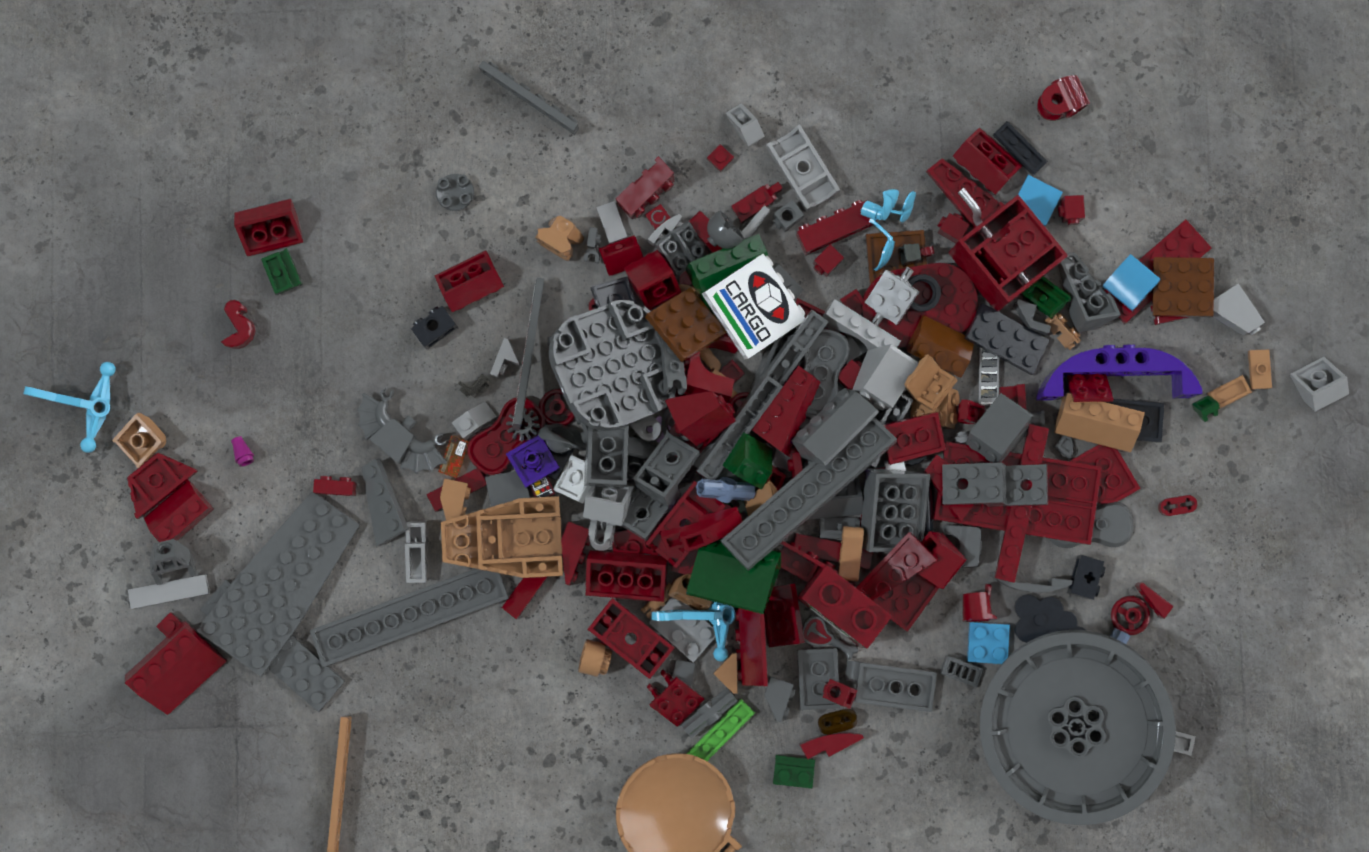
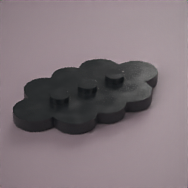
[1014,595,1086,643]

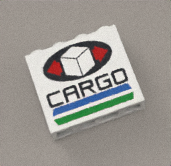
[702,254,805,360]

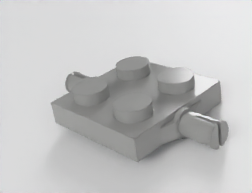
[865,267,919,326]

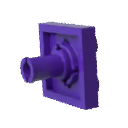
[506,435,560,488]

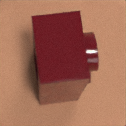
[313,476,357,496]

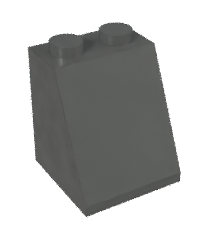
[966,393,1033,463]

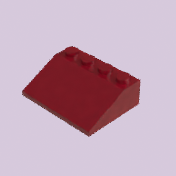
[734,608,768,686]
[125,621,227,715]

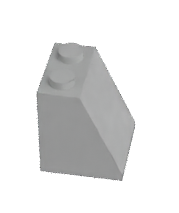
[852,344,918,410]

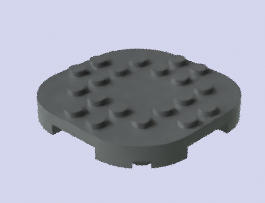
[549,300,677,431]

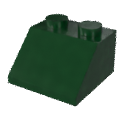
[722,432,773,490]

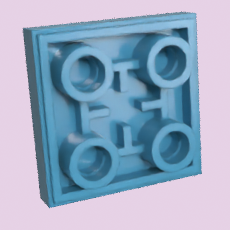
[1018,175,1063,226]

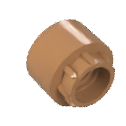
[578,639,612,677]

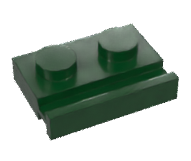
[261,248,303,295]
[1022,277,1071,318]
[773,755,815,789]

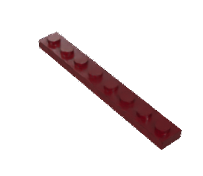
[994,424,1049,583]

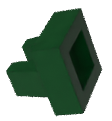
[1192,395,1220,422]

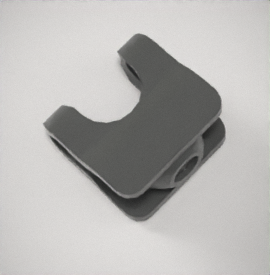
[943,525,982,568]

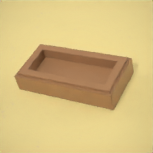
[1207,375,1252,408]

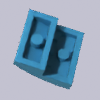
[1103,254,1161,311]

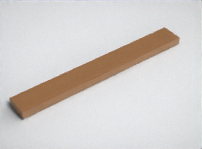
[327,716,352,852]

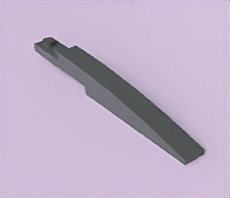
[697,310,828,480]

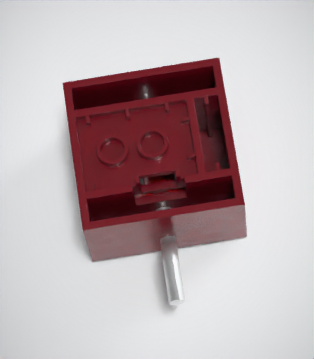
[948,188,1068,312]

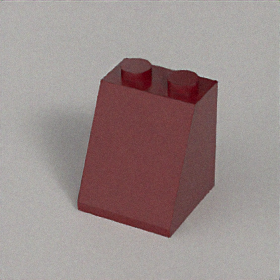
[624,250,681,310]
[665,391,736,446]

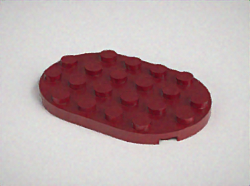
[861,263,978,347]

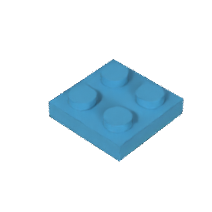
[967,622,1010,664]

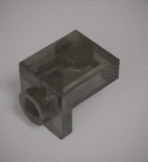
[458,374,490,398]

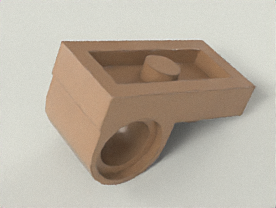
[668,574,712,610]

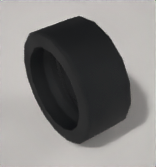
[908,274,941,311]

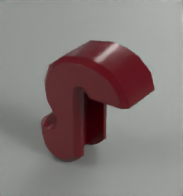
[221,300,256,349]

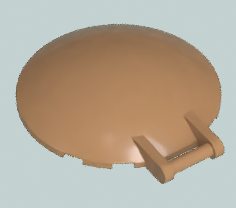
[616,753,742,852]

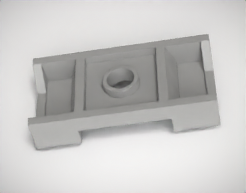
[766,124,840,212]

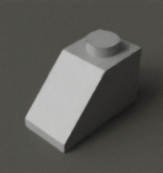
[725,103,765,147]
[452,401,497,440]

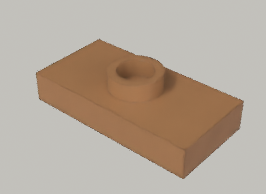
[1248,350,1272,390]

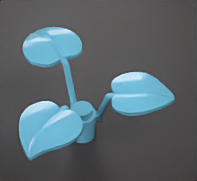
[861,189,916,271]

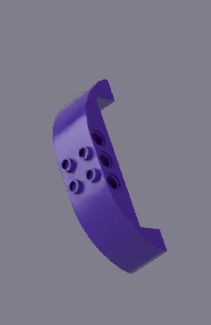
[1036,345,1203,401]

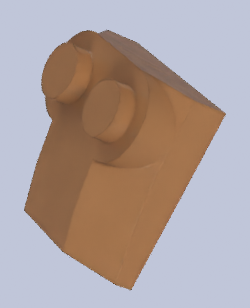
[112,413,166,468]

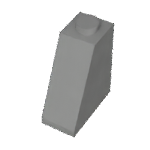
[1213,283,1265,335]

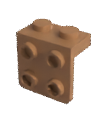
[905,354,958,411]
[910,389,960,429]

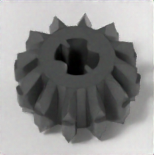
[506,408,540,442]

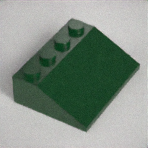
[685,234,769,318]
[686,538,781,614]

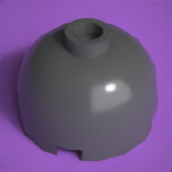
[707,210,745,249]

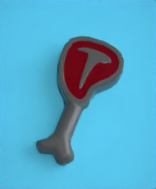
[802,616,858,660]

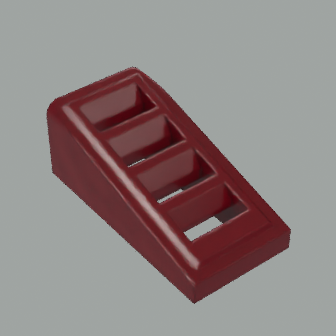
[1135,582,1173,619]

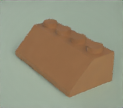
[1054,393,1145,452]

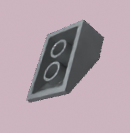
[584,425,629,488]

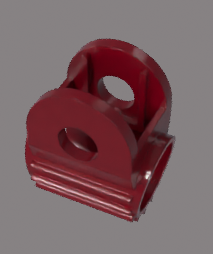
[1037,75,1090,121]

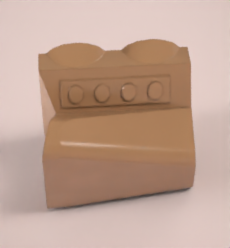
[535,216,584,261]

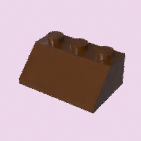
[905,315,974,378]

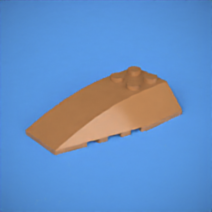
[441,496,563,578]

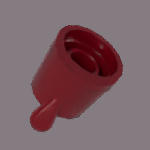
[962,584,997,622]

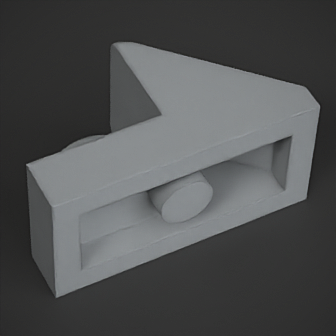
[490,338,521,379]

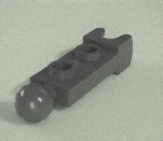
[661,340,687,395]

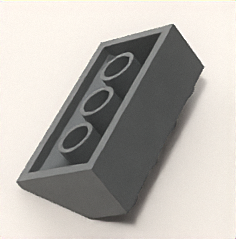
[791,388,879,466]
[781,476,863,520]

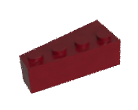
[752,366,820,457]

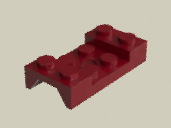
[645,481,726,568]

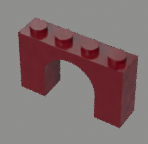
[684,323,738,403]

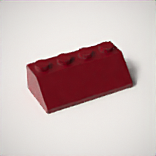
[585,550,668,602]

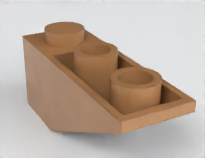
[440,478,471,521]

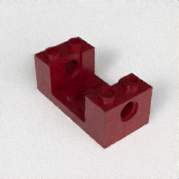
[587,598,675,679]

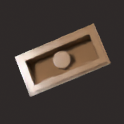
[744,481,778,517]

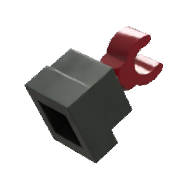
[899,243,934,266]

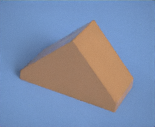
[713,653,737,694]

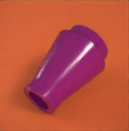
[231,436,254,467]

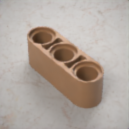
[838,526,864,582]

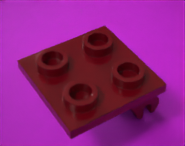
[1066,374,1114,402]
[647,669,705,727]

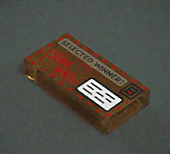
[438,435,470,479]

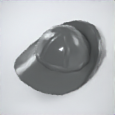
[538,424,587,453]

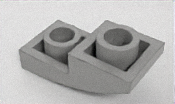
[648,214,683,247]

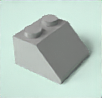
[1290,357,1349,412]
[583,485,634,526]

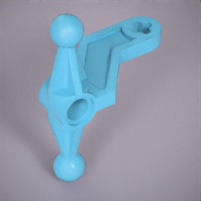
[23,362,116,453]
[652,602,735,662]

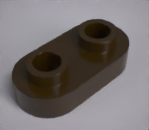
[818,709,858,735]

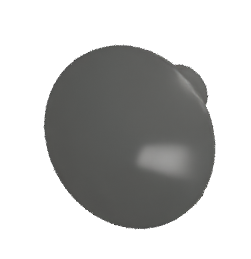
[436,174,474,211]

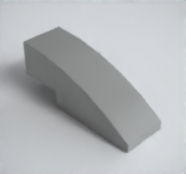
[405,520,428,583]

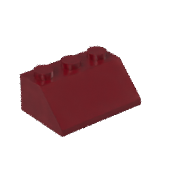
[952,128,1022,195]
[234,199,303,256]
[435,250,504,312]
[144,480,214,542]

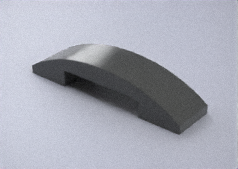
[990,572,1072,592]

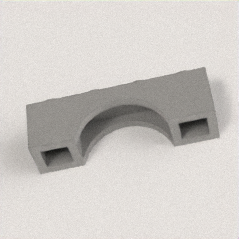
[822,299,901,350]

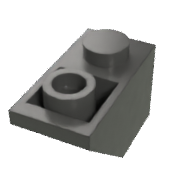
[764,676,796,723]

